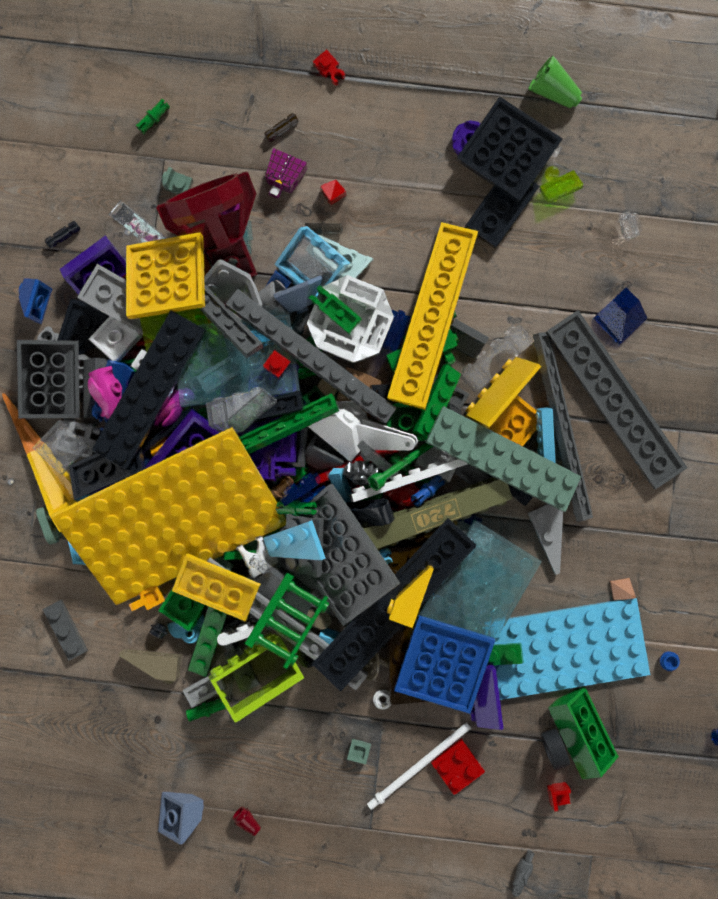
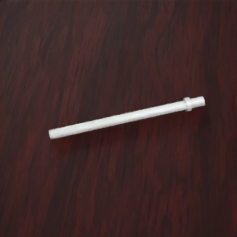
[367,722,471,810]

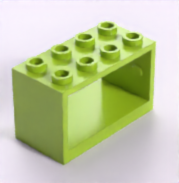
[208,633,304,723]

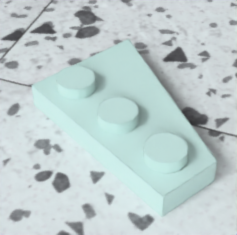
[306,235,373,280]

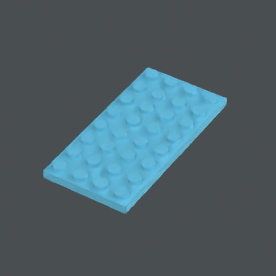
[484,598,650,700]

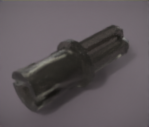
[305,221,343,237]

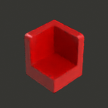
[547,782,571,812]

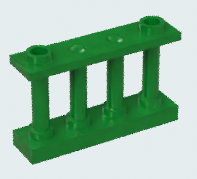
[245,573,329,669]

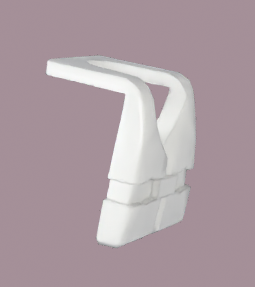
[236,536,279,578]

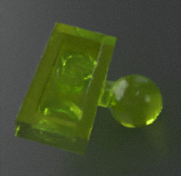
[540,166,583,204]

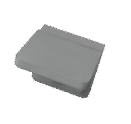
[204,260,262,326]

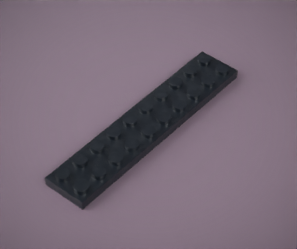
[312,518,477,692]

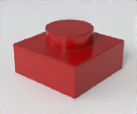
[263,350,291,379]

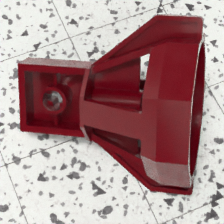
[156,171,258,277]

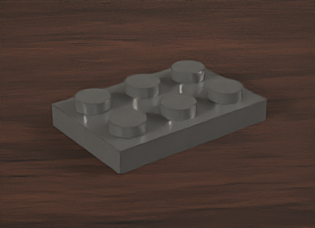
[285,514,324,578]

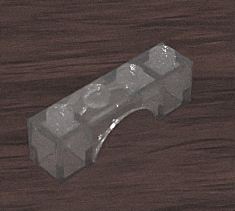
[460,324,535,393]

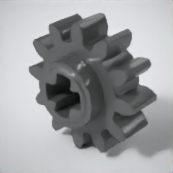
[343,461,379,485]

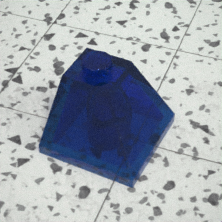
[593,287,647,345]

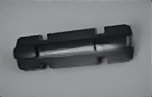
[44,221,80,248]

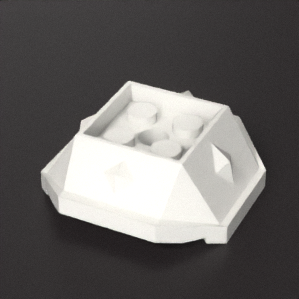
[307,275,394,363]

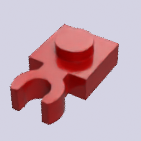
[313,49,345,86]

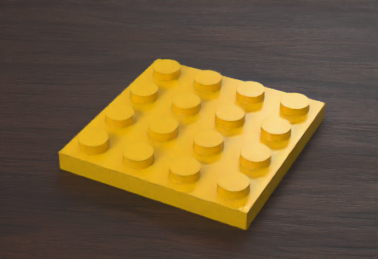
[126,233,205,319]

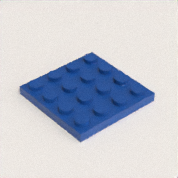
[394,615,495,714]

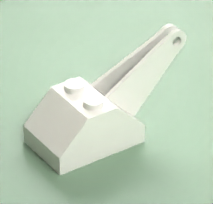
[308,401,418,462]

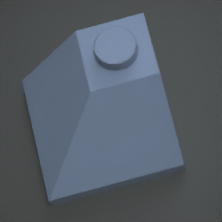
[273,275,322,314]
[158,792,204,844]

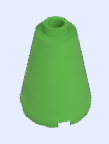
[528,56,582,108]

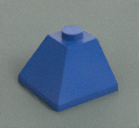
[19,278,52,325]

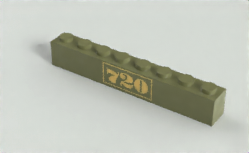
[362,477,512,551]

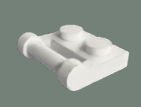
[217,621,256,645]

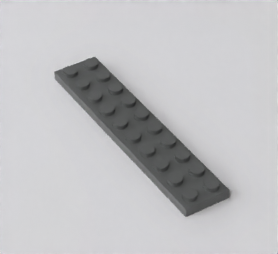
[546,310,687,489]

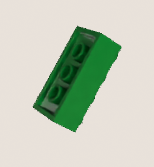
[548,686,619,779]

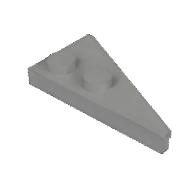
[528,504,563,575]

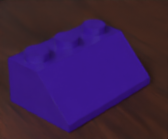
[60,235,126,295]
[470,665,504,730]

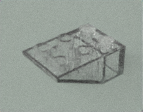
[206,387,277,433]

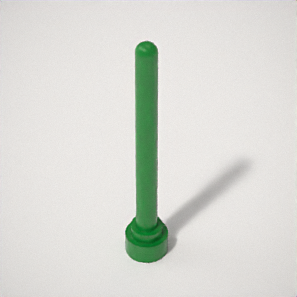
[368,443,433,491]

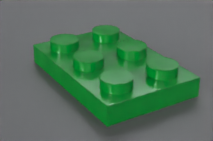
[158,586,207,632]

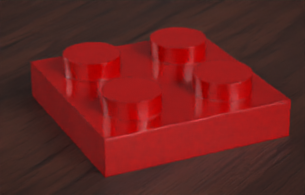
[431,738,485,795]

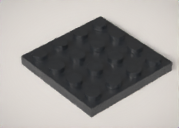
[456,96,563,203]

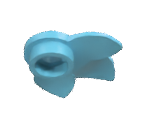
[168,614,205,644]

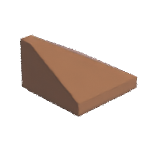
[610,578,636,600]

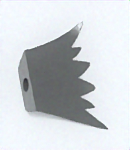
[250,567,312,654]

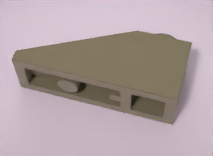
[119,649,182,684]

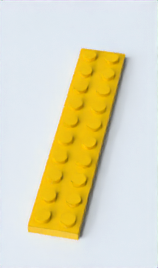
[387,222,478,410]

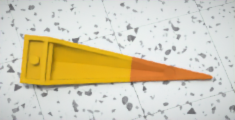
[2,393,77,532]

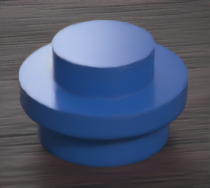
[660,651,680,671]

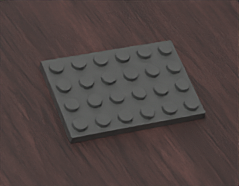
[279,484,401,626]

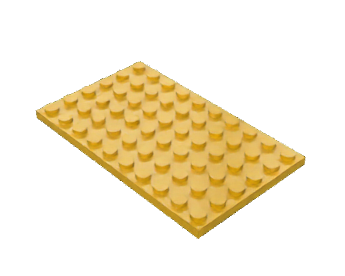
[51,427,286,605]

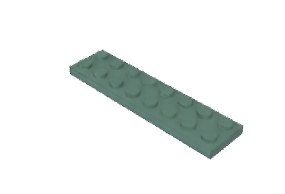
[425,406,581,512]

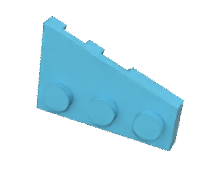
[263,521,326,560]

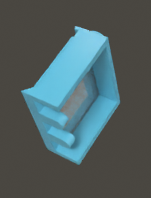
[274,226,350,297]

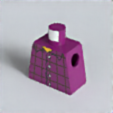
[266,148,308,199]

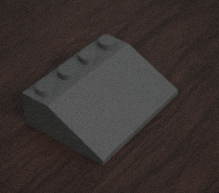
[17,340,80,418]

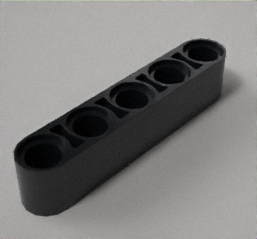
[346,499,395,527]

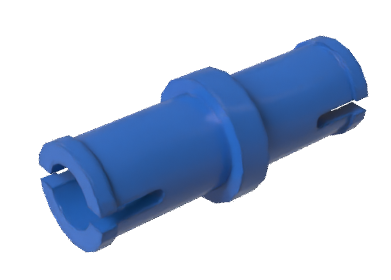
[411,475,445,506]

